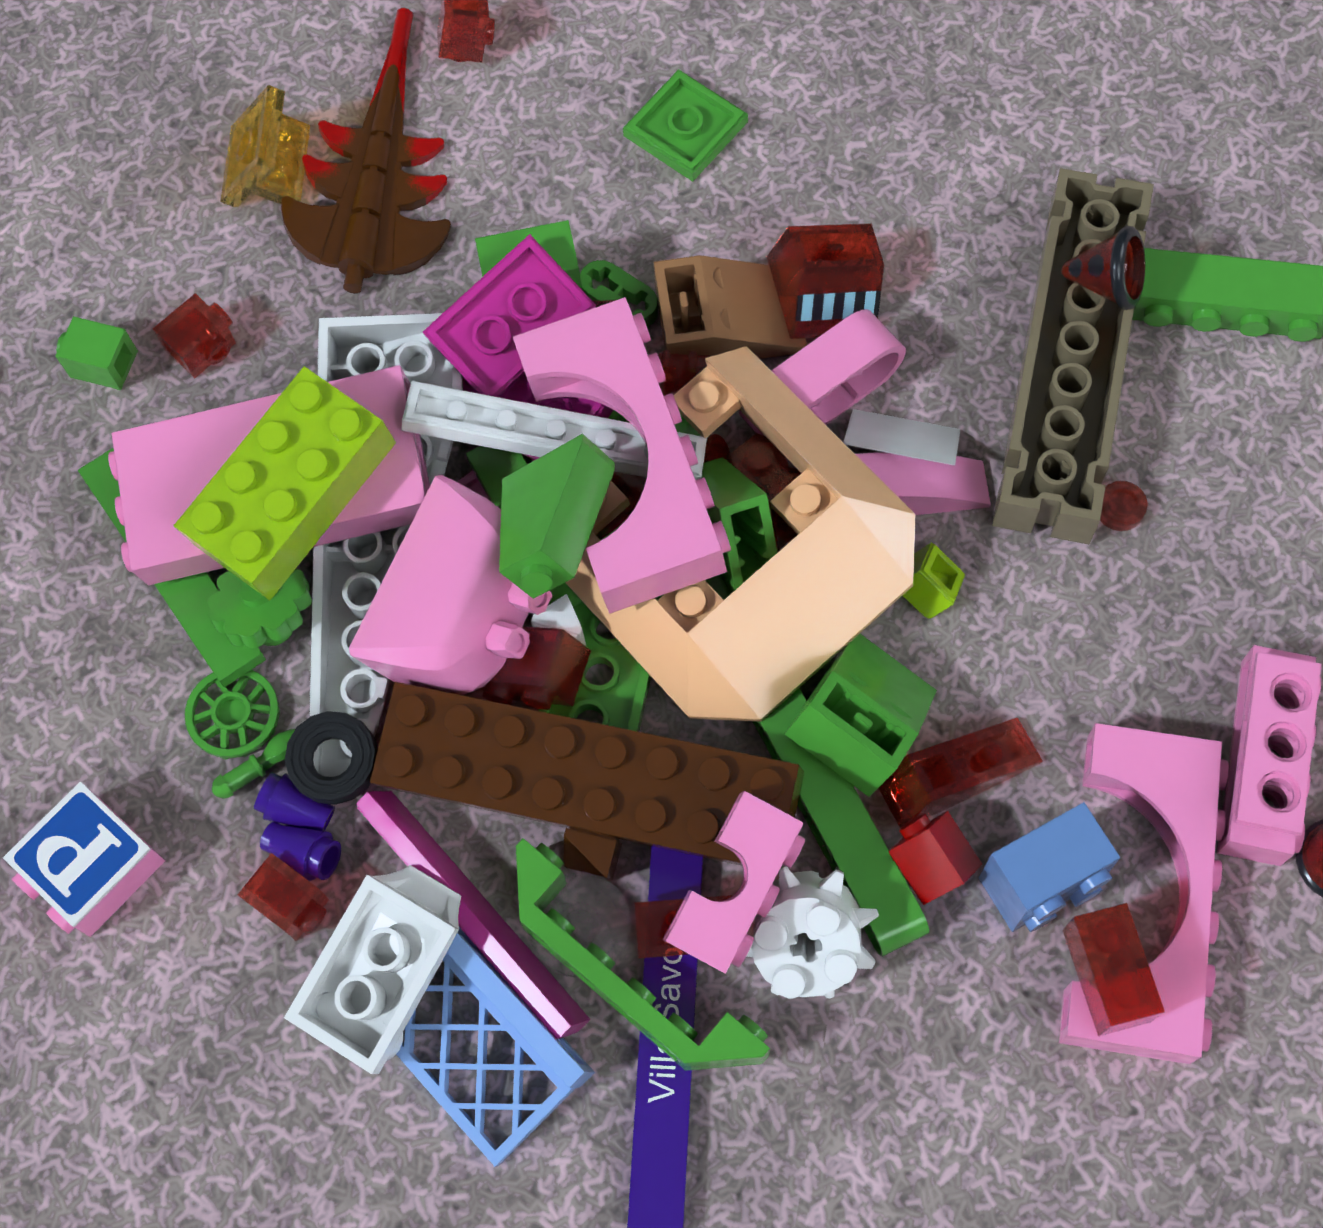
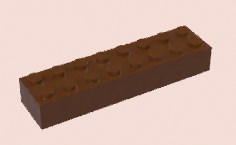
[370,682,804,874]

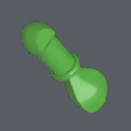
[212,729,295,799]

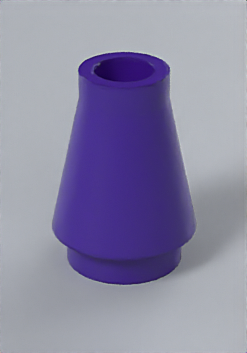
[254,772,335,831]
[260,822,341,881]

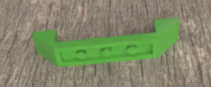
[516,838,770,1071]

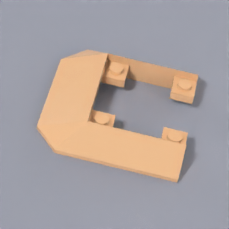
[565,346,915,722]

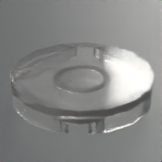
[528,872,631,978]

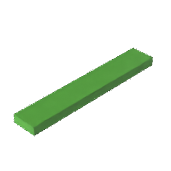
[78,448,266,688]

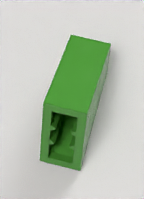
[499,433,615,599]
[701,457,777,593]

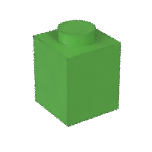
[55,316,138,390]

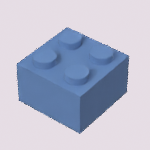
[979,802,1120,932]

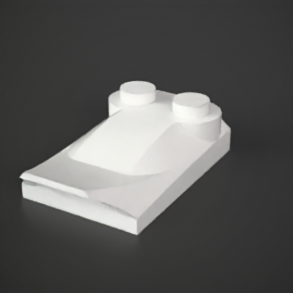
[284,865,462,1074]

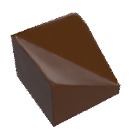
[563,827,622,880]

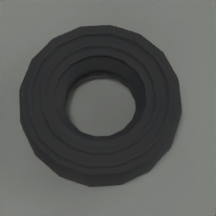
[285,711,378,805]

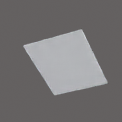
[843,409,960,466]

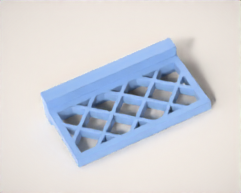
[396,927,595,1167]

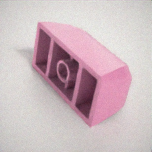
[349,475,552,695]

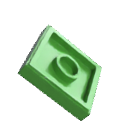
[623,69,748,182]

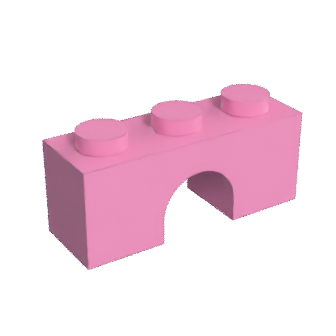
[663,791,806,974]

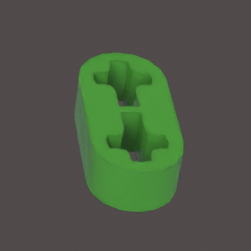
[580,260,658,328]

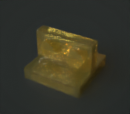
[220,85,310,207]

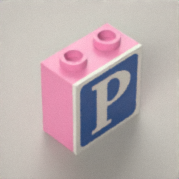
[3,782,165,937]

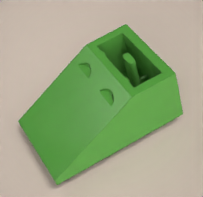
[785,634,937,797]

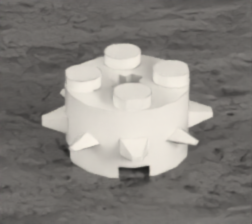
[746,866,879,999]

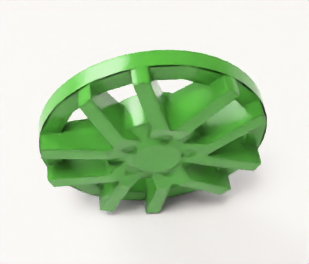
[185,670,280,760]

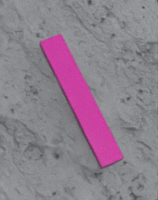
[356,791,591,1039]

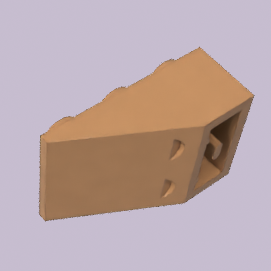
[654,255,807,372]

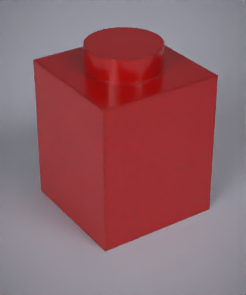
[888,811,982,905]

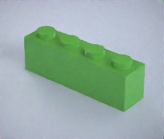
[1132,248,1323,342]

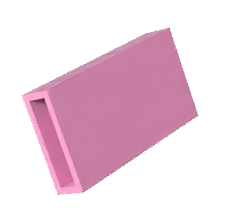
[108,365,430,585]

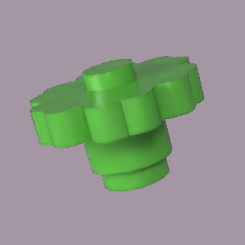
[207,569,312,648]

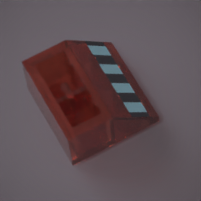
[767,223,884,339]

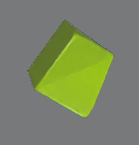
[902,542,965,619]

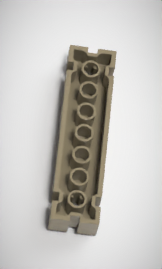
[992,168,1154,545]

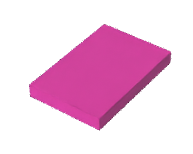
[423,234,596,397]

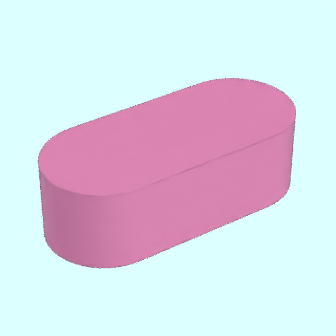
[739,309,906,455]

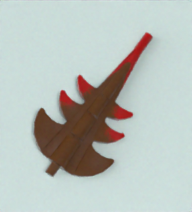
[281,8,451,294]

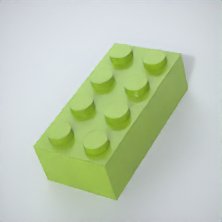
[174,366,396,601]

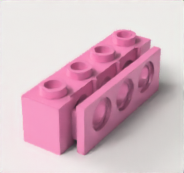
[1217,645,1322,866]

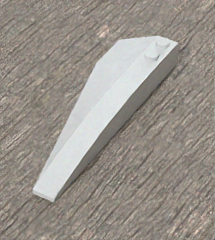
[310,313,463,777]

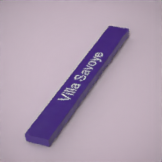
[627,846,703,1228]

